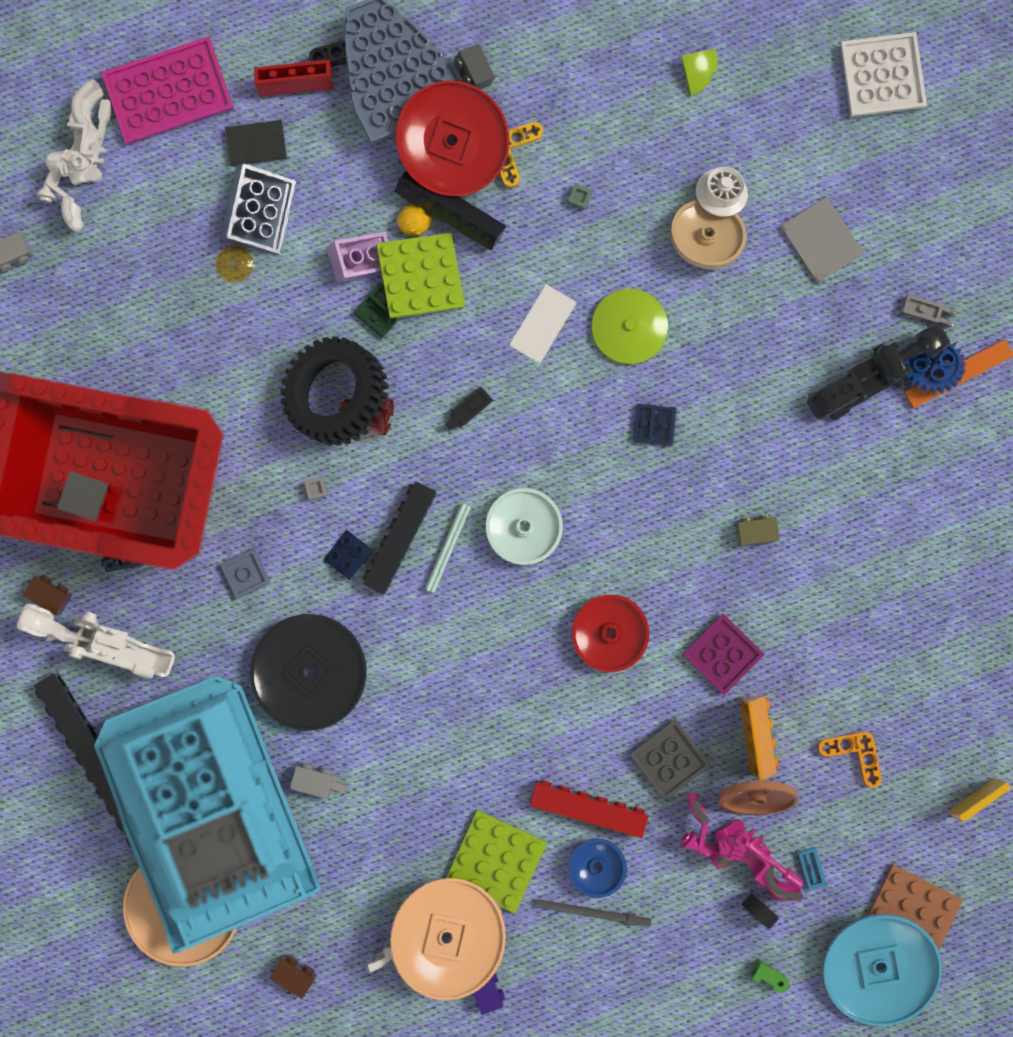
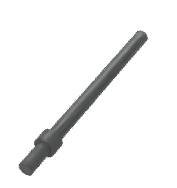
[535,899,651,926]

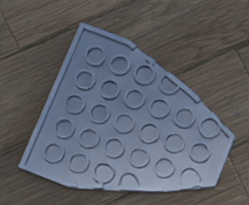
[345,0,463,145]

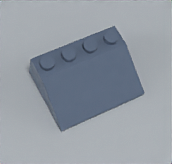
[220,163,296,254]

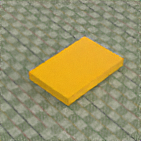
[948,778,1010,822]

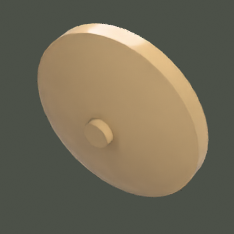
[670,200,747,269]

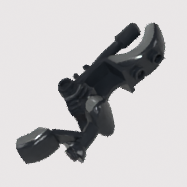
[807,324,950,421]

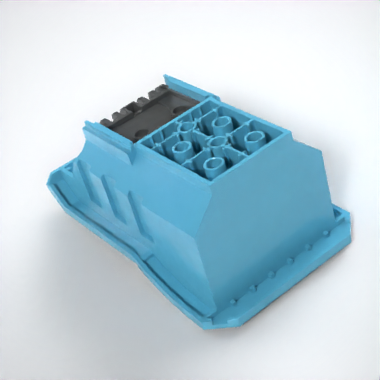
[94,675,321,954]

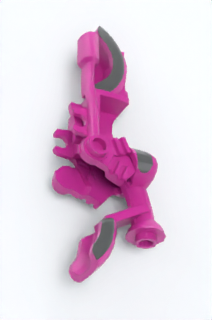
[680,792,804,902]

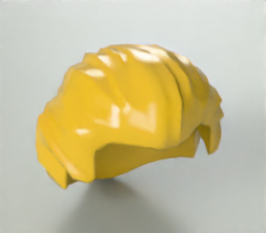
[396,204,433,237]

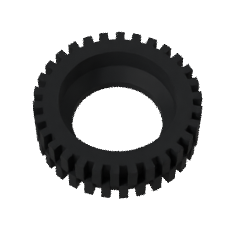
[280,336,389,446]

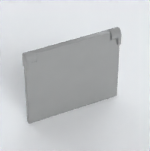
[780,197,864,283]

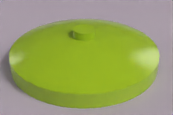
[591,288,668,365]

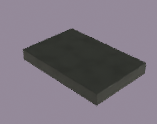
[225,120,287,166]

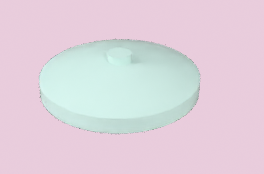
[486,488,563,565]

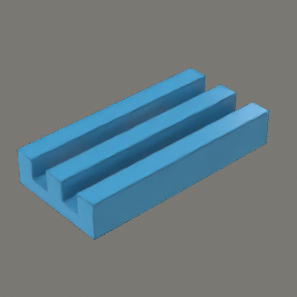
[796,847,827,890]

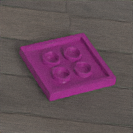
[682,613,765,695]

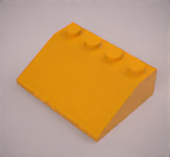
[739,695,778,781]

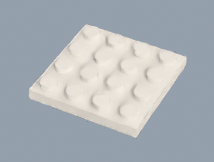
[840,32,927,118]

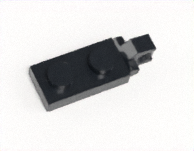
[445,386,493,431]

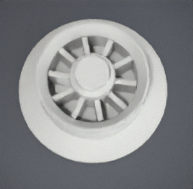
[696,167,748,217]

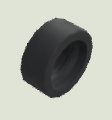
[741,893,779,930]

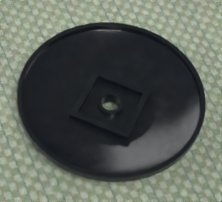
[250,614,367,731]

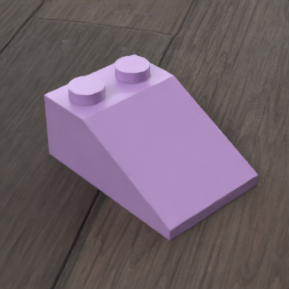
[326,232,388,284]

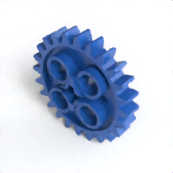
[905,339,966,395]

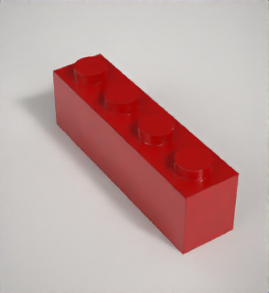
[254,60,334,97]

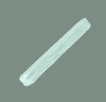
[425,503,470,593]

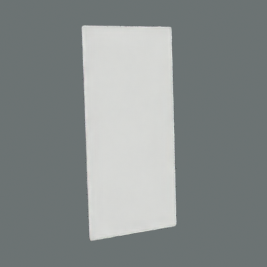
[510,284,577,363]

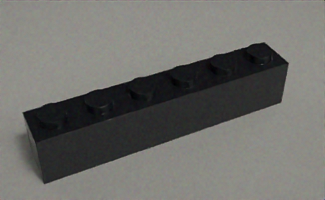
[394,171,507,251]
[362,481,437,595]

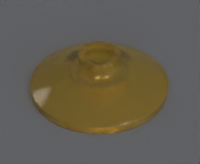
[216,245,254,283]

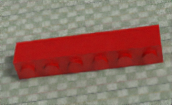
[530,779,649,838]

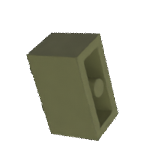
[736,515,780,546]

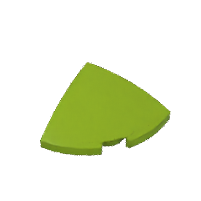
[680,49,718,96]

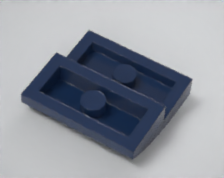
[633,404,677,446]

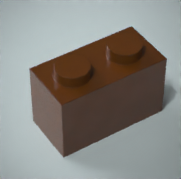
[22,574,72,615]
[269,954,317,999]

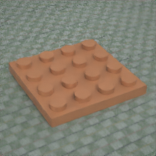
[867,864,963,951]

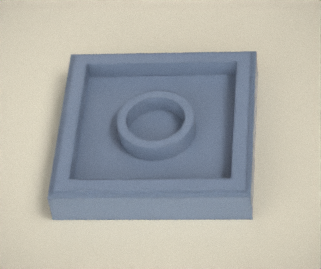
[220,548,271,599]

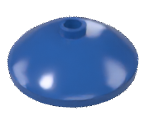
[568,838,627,898]

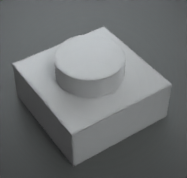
[304,477,328,500]

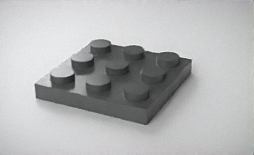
[629,719,711,801]

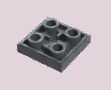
[57,471,109,521]

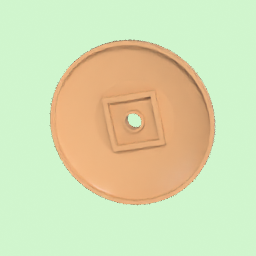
[123,867,237,967]
[390,878,506,1000]

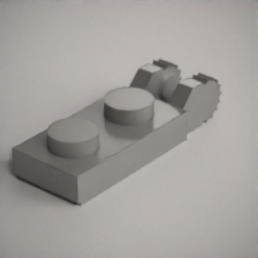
[900,294,957,327]

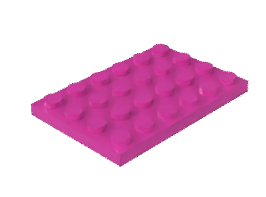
[101,36,234,145]

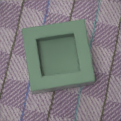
[568,184,593,209]

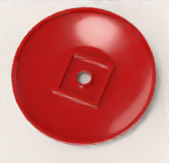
[396,80,510,197]

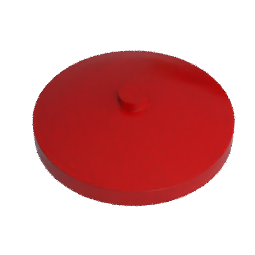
[572,595,649,672]

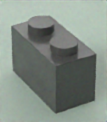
[455,44,495,89]

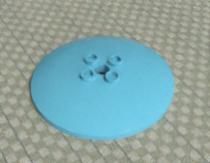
[823,914,942,1026]

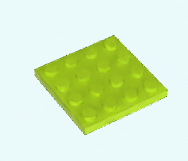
[376,233,465,319]
[446,809,548,914]

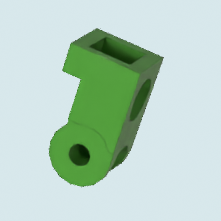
[749,959,789,993]

